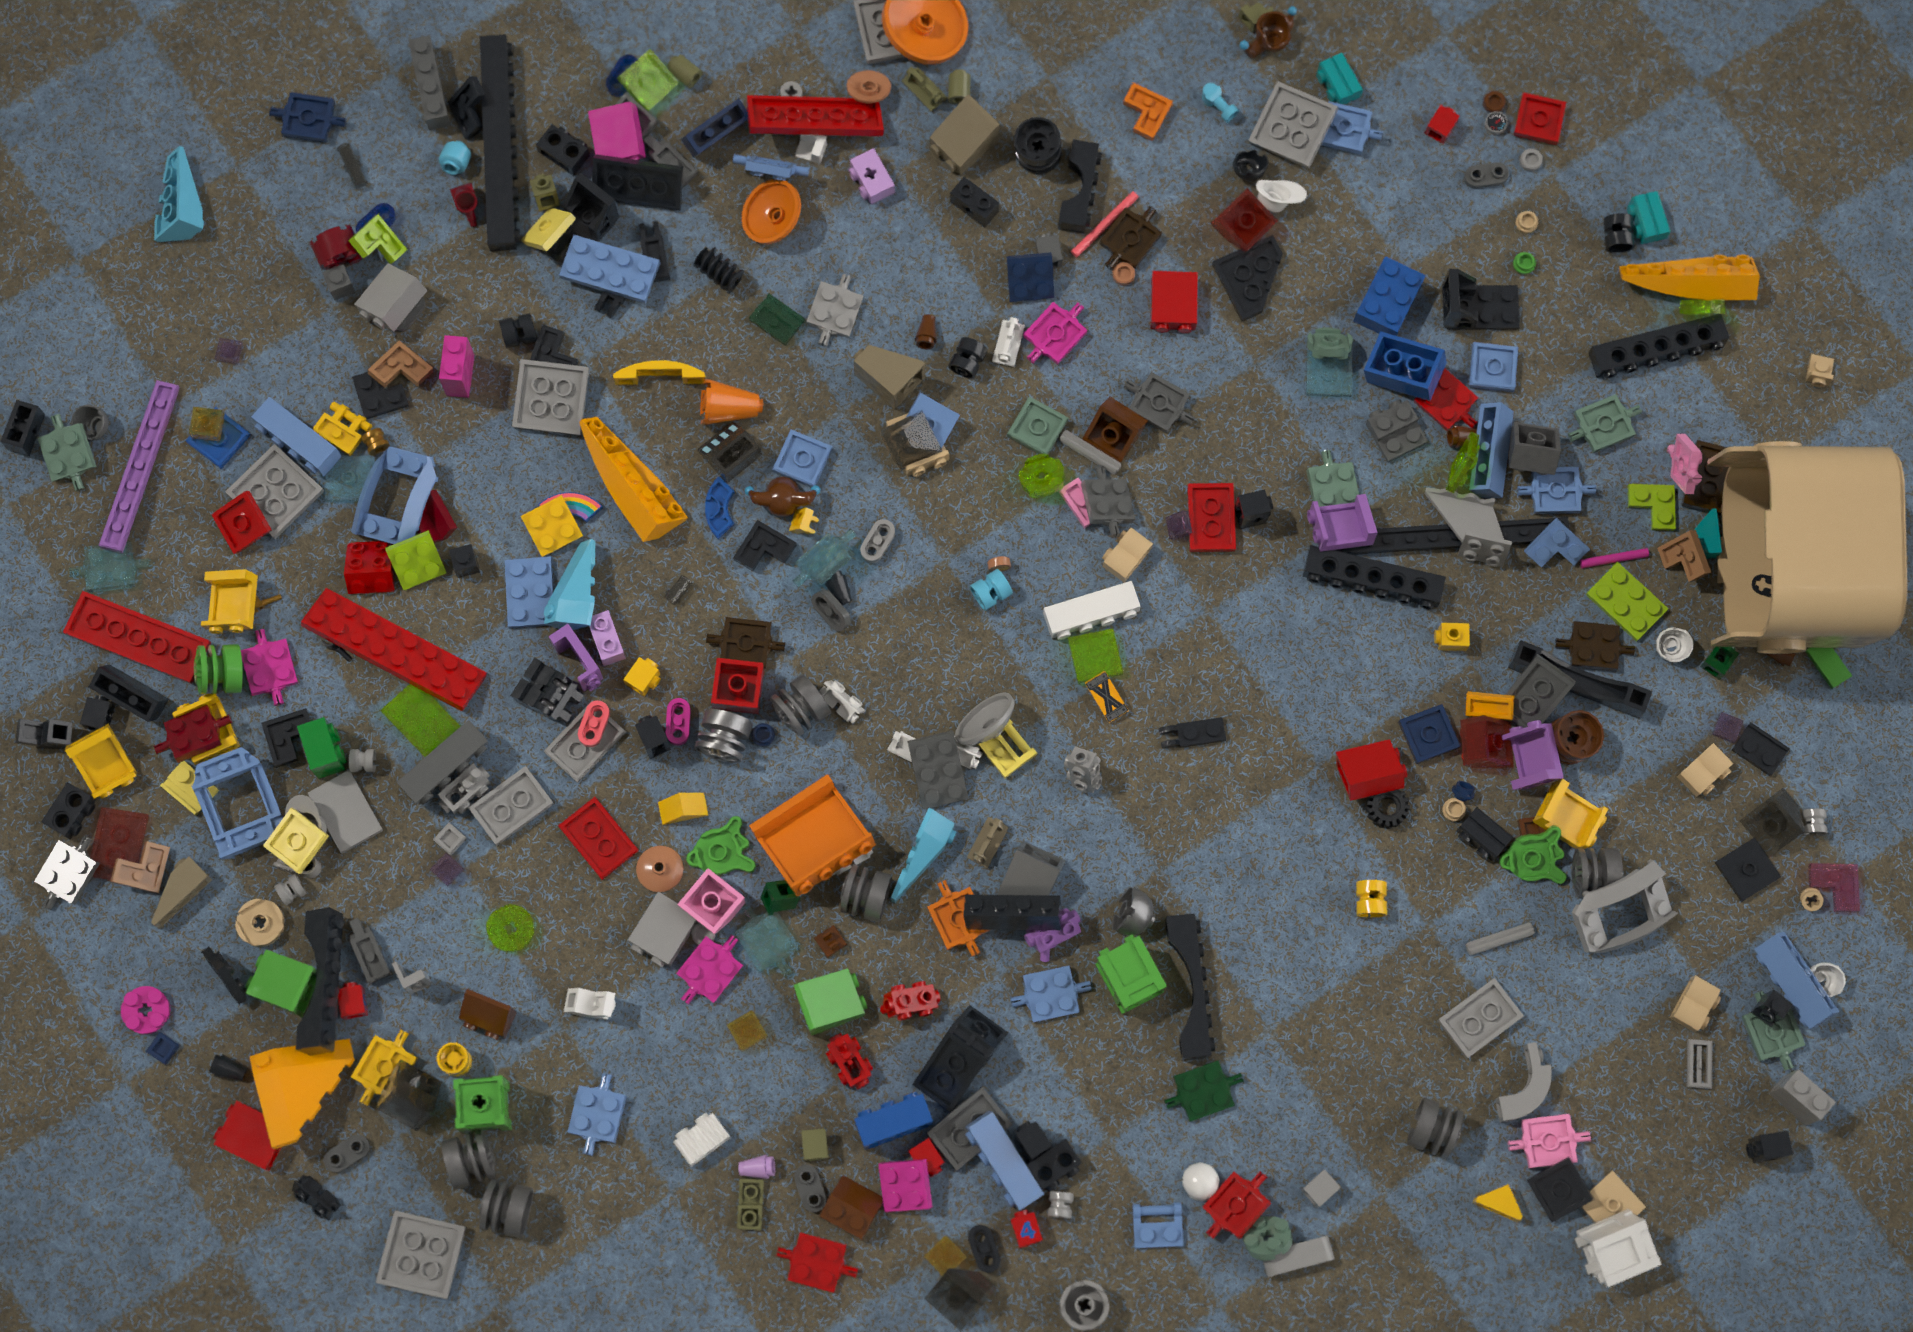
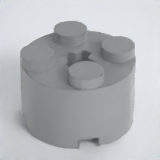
[1059,1280,1109,1331]

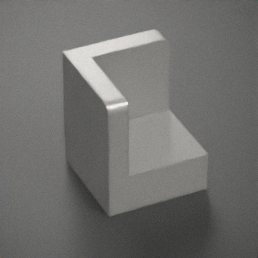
[1301,1169,1340,1208]

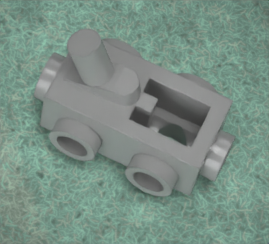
[1064,746,1102,793]
[438,764,490,814]

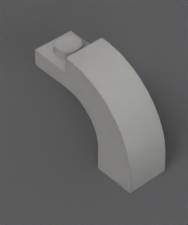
[1495,1042,1552,1123]

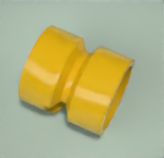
[1356,880,1387,917]
[437,1042,472,1077]

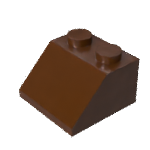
[1082,397,1148,463]
[458,989,517,1041]
[819,1175,883,1241]

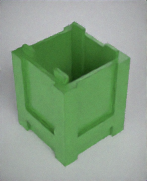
[1095,934,1167,1014]
[453,1075,512,1134]

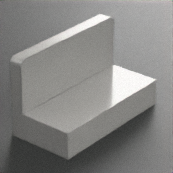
[392,961,432,995]

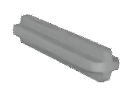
[1060,430,1121,474]
[1466,922,1534,955]

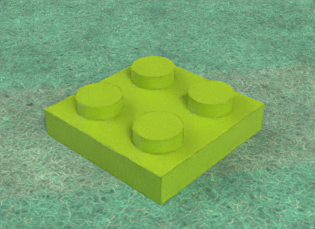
[385,530,447,590]

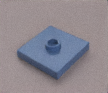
[1469,342,1518,392]
[897,392,960,454]
[772,429,833,487]

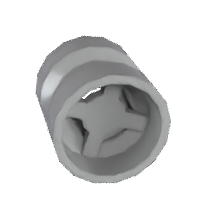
[349,749,376,772]
[1802,808,1828,836]
[274,874,307,906]
[1047,1191,1074,1219]

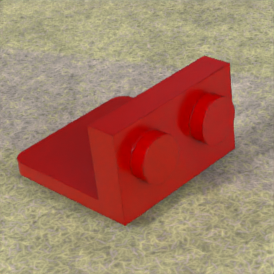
[344,541,395,594]

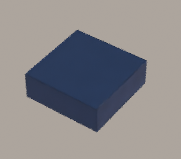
[145,1032,180,1065]

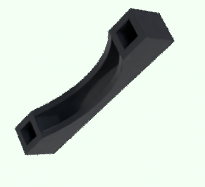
[1508,640,1653,719]
[296,907,344,1056]
[1165,913,1215,1061]

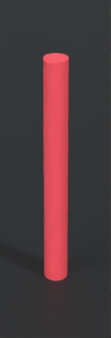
[1071,191,1139,258]

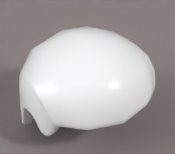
[1656,627,1693,662]
[1810,962,1846,997]
[1182,1162,1219,1202]

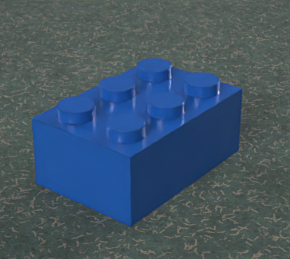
[1353,256,1426,336]
[1364,331,1447,401]
[854,1092,933,1150]

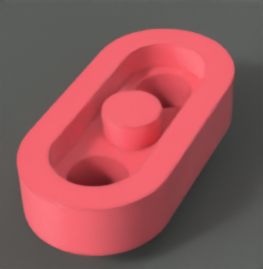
[578,701,610,747]

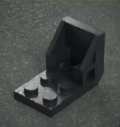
[538,172,619,268]
[1442,269,1520,330]
[912,1005,1008,1112]

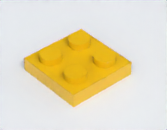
[521,495,583,557]

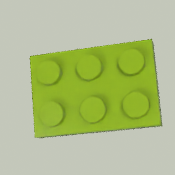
[1585,562,1669,642]

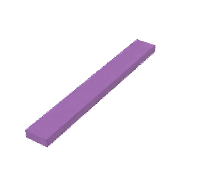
[99,380,180,554]

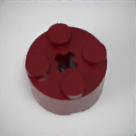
[310,225,362,270]

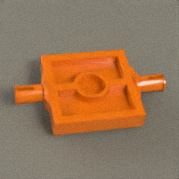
[927,880,990,957]

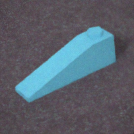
[154,146,204,242]
[544,539,595,630]
[891,808,957,903]

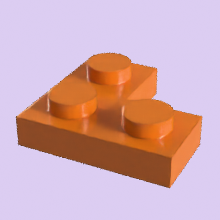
[1123,82,1173,141]

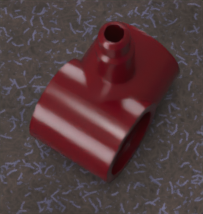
[450,182,478,227]

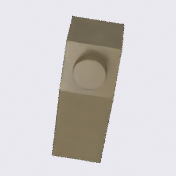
[151,856,212,929]

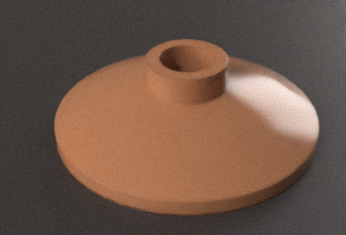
[847,70,891,103]
[636,846,683,892]

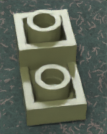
[737,1177,764,1230]

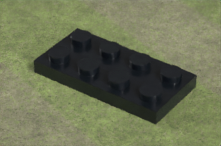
[592,154,684,211]

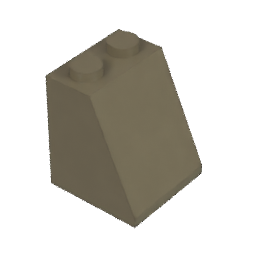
[929,94,1000,175]
[853,345,925,410]

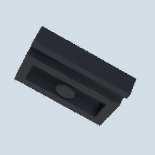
[1731,722,1790,777]

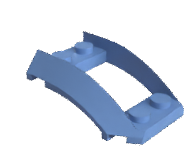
[351,446,438,544]
[192,747,283,859]

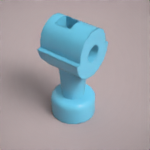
[1202,83,1239,123]

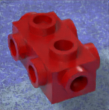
[880,981,940,1021]
[825,1033,873,1090]

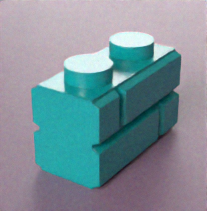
[1316,53,1363,105]
[1627,191,1671,245]

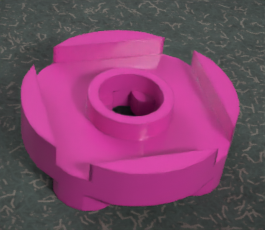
[121,986,170,1035]

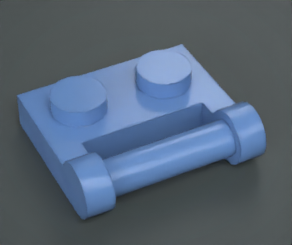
[1132,1202,1183,1249]

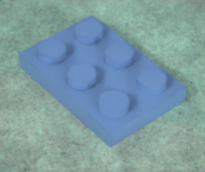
[505,557,553,628]

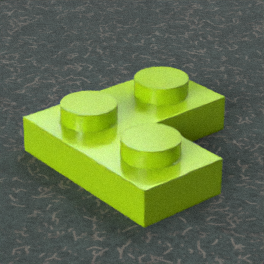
[349,214,407,264]
[1628,484,1676,531]

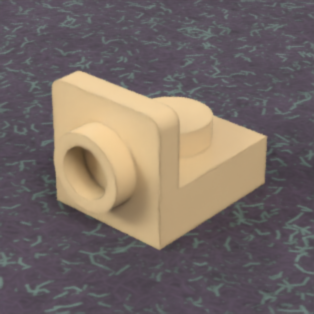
[1806,354,1834,388]

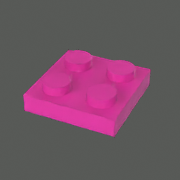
[878,1159,932,1212]

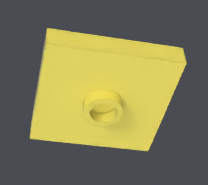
[521,208,576,251]
[263,807,329,874]

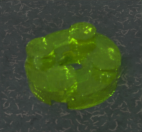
[1679,299,1726,314]
[1019,454,1065,498]
[486,904,535,953]

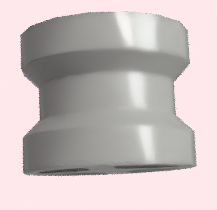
[780,81,802,97]

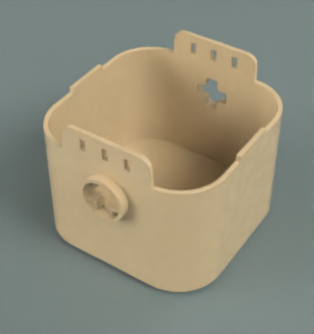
[1708,441,1907,654]

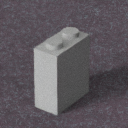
[354,263,427,332]
[628,892,698,968]
[1769,1070,1836,1126]

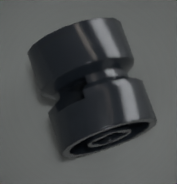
[1603,213,1635,253]
[499,313,537,348]
[948,337,988,379]

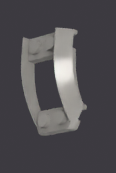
[1572,859,1678,953]

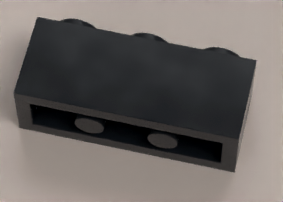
[88,664,169,722]

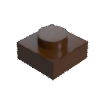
[1517,817,1545,836]

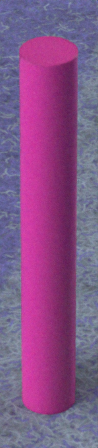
[1580,548,1649,569]

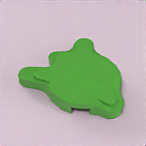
[686,816,756,876]
[1499,825,1566,884]

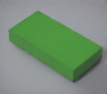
[1805,647,1852,689]

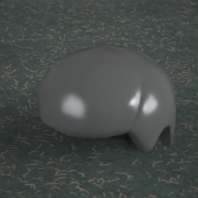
[71,404,109,441]

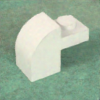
[564,988,615,1020]

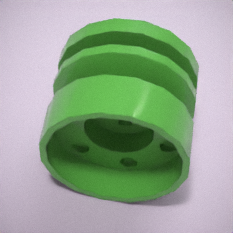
[194,644,243,695]

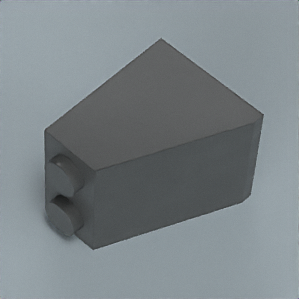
[997,841,1066,895]

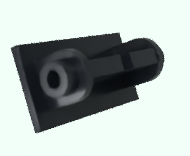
[292,1175,341,1221]

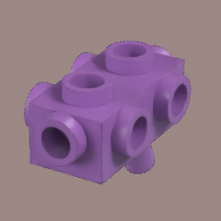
[1024,908,1081,962]

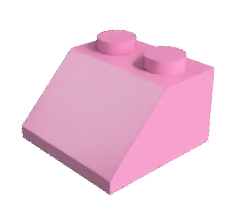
[677,868,746,935]

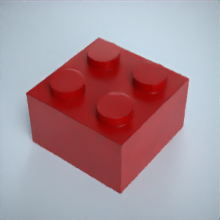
[711,658,765,714]

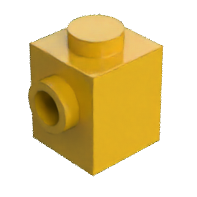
[1434,623,1470,651]
[623,657,661,697]

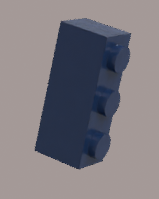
[680,98,748,158]

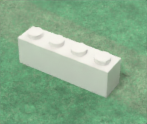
[1043,581,1141,640]

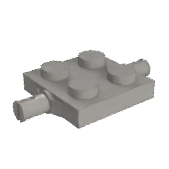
[806,274,863,347]

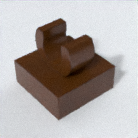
[814,925,847,958]

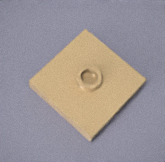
[1580,1170,1646,1223]

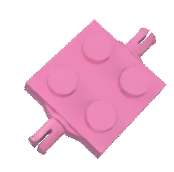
[1667,434,1702,494]
[1508,1114,1591,1169]

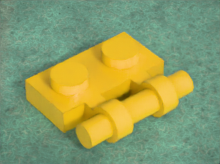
[312,401,372,457]

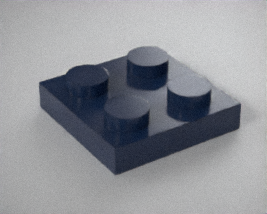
[1006,252,1055,302]
[1398,704,1460,764]

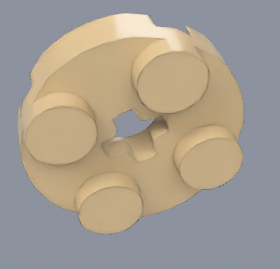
[235,899,285,947]

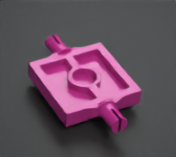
[1023,302,1087,365]
[241,629,298,706]
[676,935,743,1005]

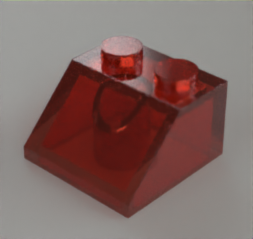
[1210,188,1278,252]
[1460,715,1514,768]

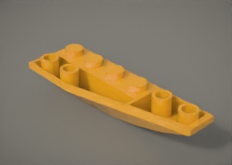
[1619,255,1760,300]
[579,417,688,542]

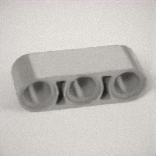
[1263,1236,1335,1277]

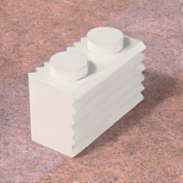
[674,1113,730,1167]

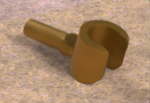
[254,594,282,612]

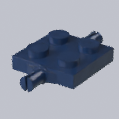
[269,92,346,143]

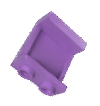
[1307,494,1377,552]
[548,624,603,691]
[1502,720,1564,790]

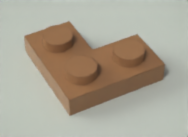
[368,341,433,387]
[1657,530,1711,582]
[110,841,170,894]

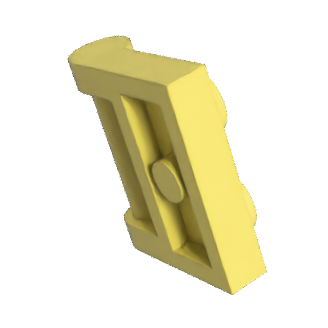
[977,720,1038,779]

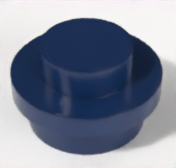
[752,723,775,747]
[1452,781,1475,801]

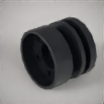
[1014,117,1062,175]

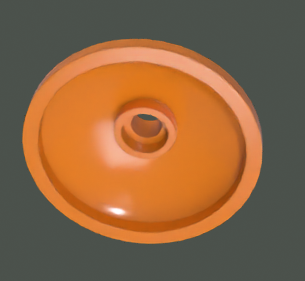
[742,179,801,244]

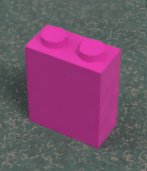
[588,102,646,160]
[439,335,475,398]

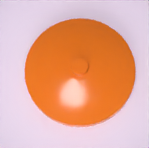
[882,0,968,64]

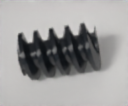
[693,247,744,293]

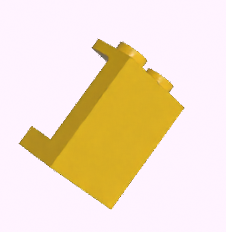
[201,569,258,634]
[172,693,241,765]
[65,724,137,799]
[1533,778,1608,849]

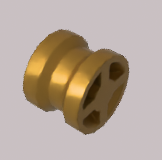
[361,428,390,456]

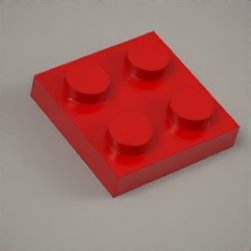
[1513,92,1566,145]
[211,491,272,554]

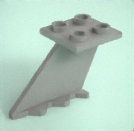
[1425,488,1512,567]

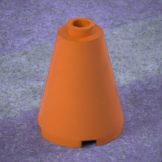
[700,379,763,425]

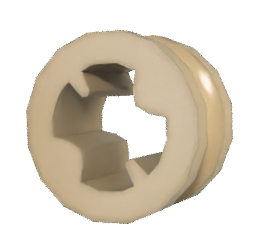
[1800,887,1823,911]

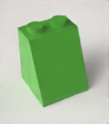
[245,950,317,1018]
[793,969,868,1036]

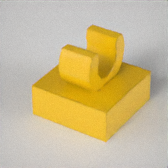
[789,508,819,534]

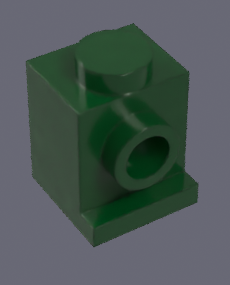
[1700,646,1740,680]
[760,880,800,916]

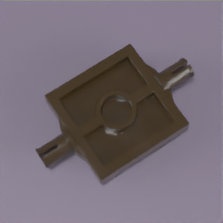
[1099,206,1162,270]
[706,617,786,669]
[1555,621,1635,672]

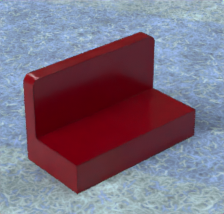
[405,489,457,543]

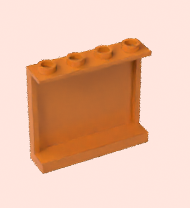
[749,774,876,897]

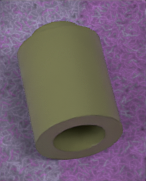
[668,54,703,89]
[948,69,971,104]

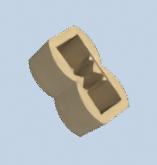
[1102,528,1153,583]
[1677,743,1733,797]
[1669,975,1721,1032]

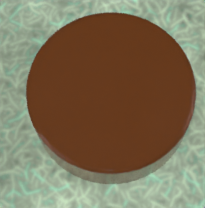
[1483,91,1506,113]

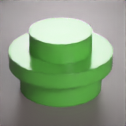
[1513,252,1536,275]

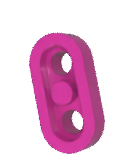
[666,698,691,746]

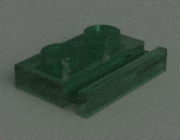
[749,293,805,346]

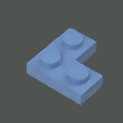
[1524,518,1590,568]

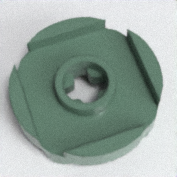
[1307,327,1353,359]
[1243,1216,1293,1261]

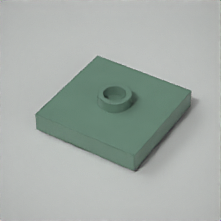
[1007,396,1069,458]

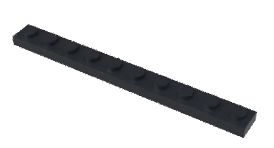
[1341,517,1570,555]

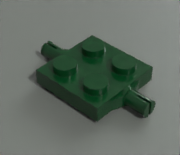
[1164,1060,1244,1122]

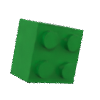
[297,717,347,779]

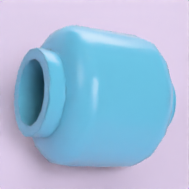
[439,141,471,175]

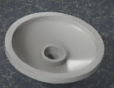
[955,692,1015,745]

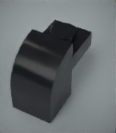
[15,718,73,749]

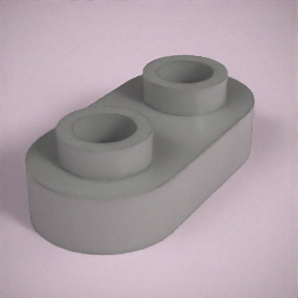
[860,519,895,563]

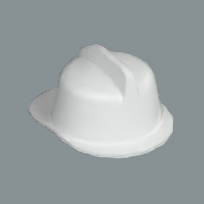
[1256,180,1307,213]

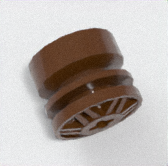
[1551,710,1604,765]

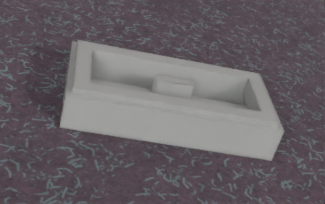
[1687,1039,1712,1089]

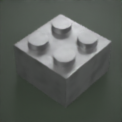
[1508,422,1561,475]

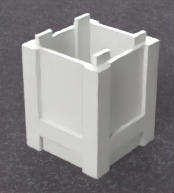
[1575,1209,1661,1287]

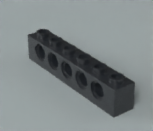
[1588,313,1730,379]
[1302,545,1446,610]

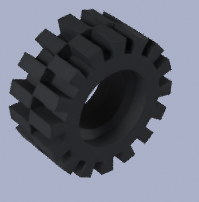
[1366,789,1410,829]

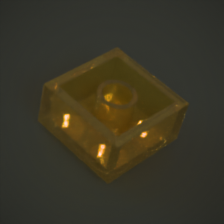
[189,407,225,441]
[727,1010,768,1052]
[924,1235,967,1279]

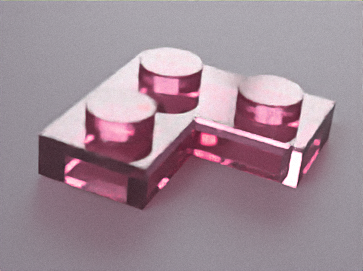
[1808,863,1860,912]

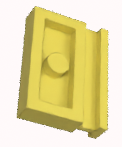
[160,761,219,816]

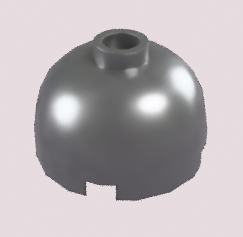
[1112,887,1155,936]

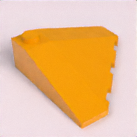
[250,1039,355,1150]

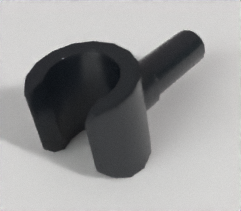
[322,640,352,662]

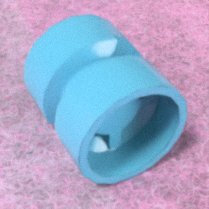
[970,569,1013,611]

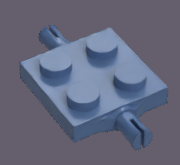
[1321,101,1383,155]
[733,154,809,180]
[1517,467,1596,514]
[1010,966,1091,1022]
[567,1073,627,1156]

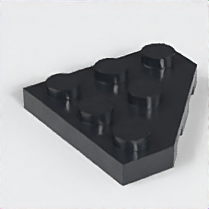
[1212,235,1283,322]

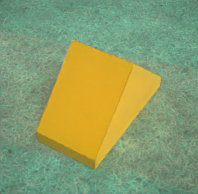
[658,793,709,825]
[1472,1184,1523,1222]

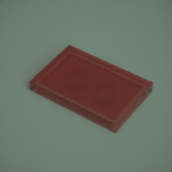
[90,807,149,880]

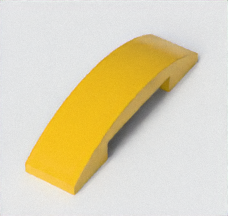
[613,360,706,385]

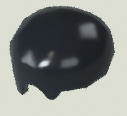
[1232,149,1269,182]

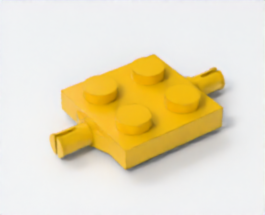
[351,1029,418,1106]

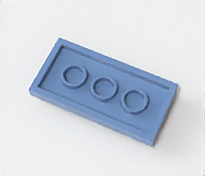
[559,235,660,304]

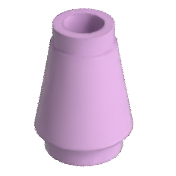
[739,1155,775,1179]

